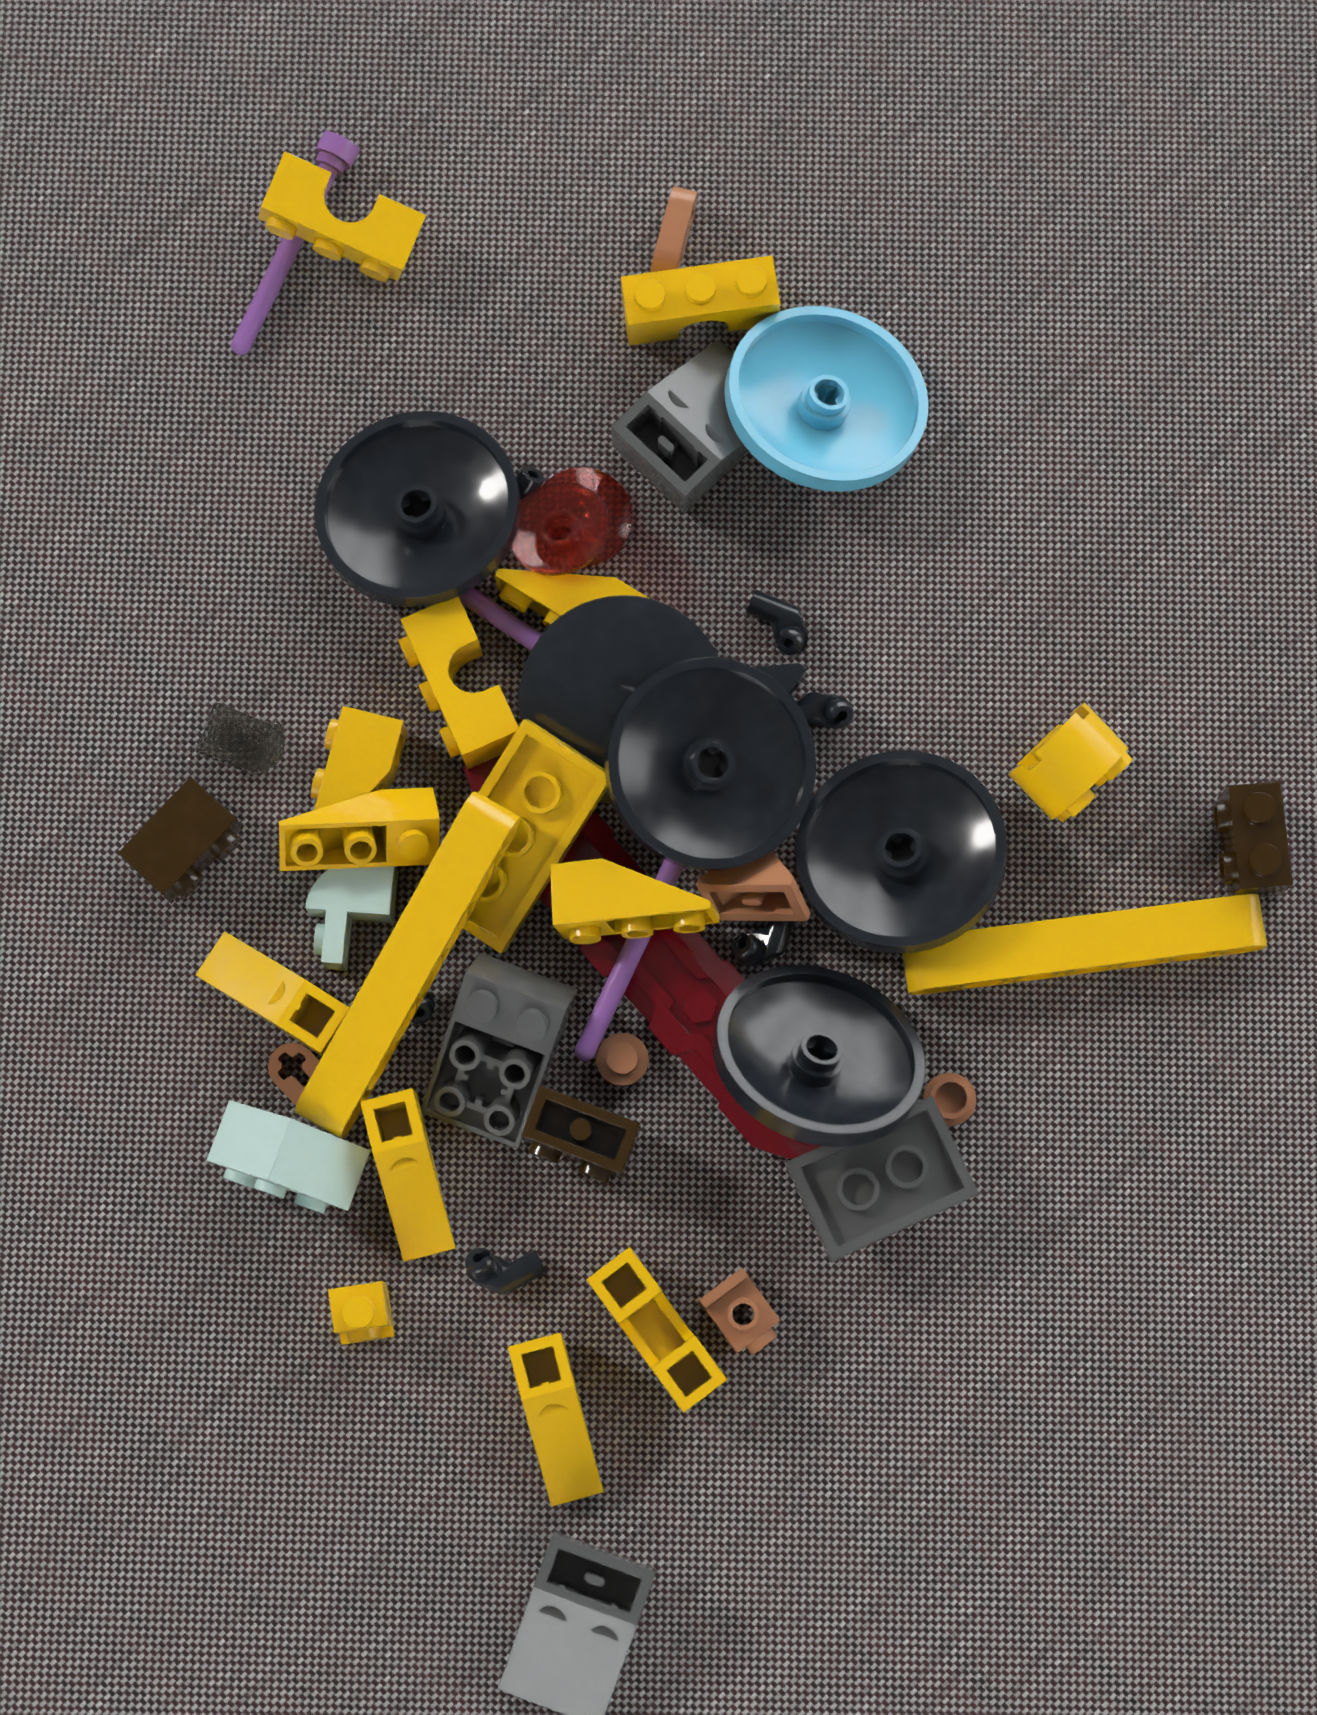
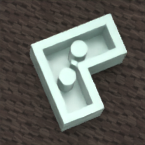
[206,1100,370,1214]

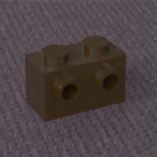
[118,776,243,904]
[1213,781,1293,897]
[520,1085,641,1183]

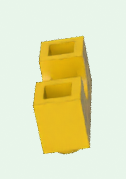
[258,151,426,282]
[621,255,780,346]
[398,596,519,770]
[586,1247,727,1413]

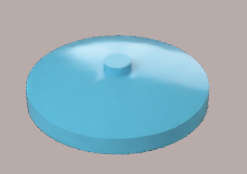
[725,306,928,492]

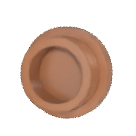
[596,1033,649,1086]
[923,1073,976,1126]

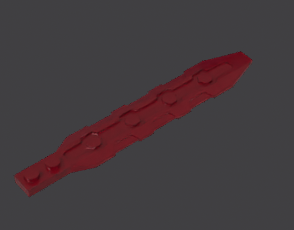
[463,755,876,1245]

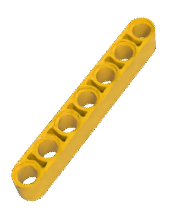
[295,791,521,1139]
[902,894,1267,995]

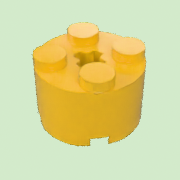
[1008,702,1133,823]

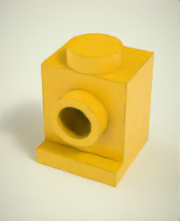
[328,1281,395,1345]

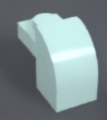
[305,866,399,971]

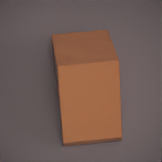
[696,851,811,921]

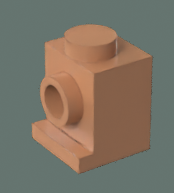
[698,1267,781,1355]

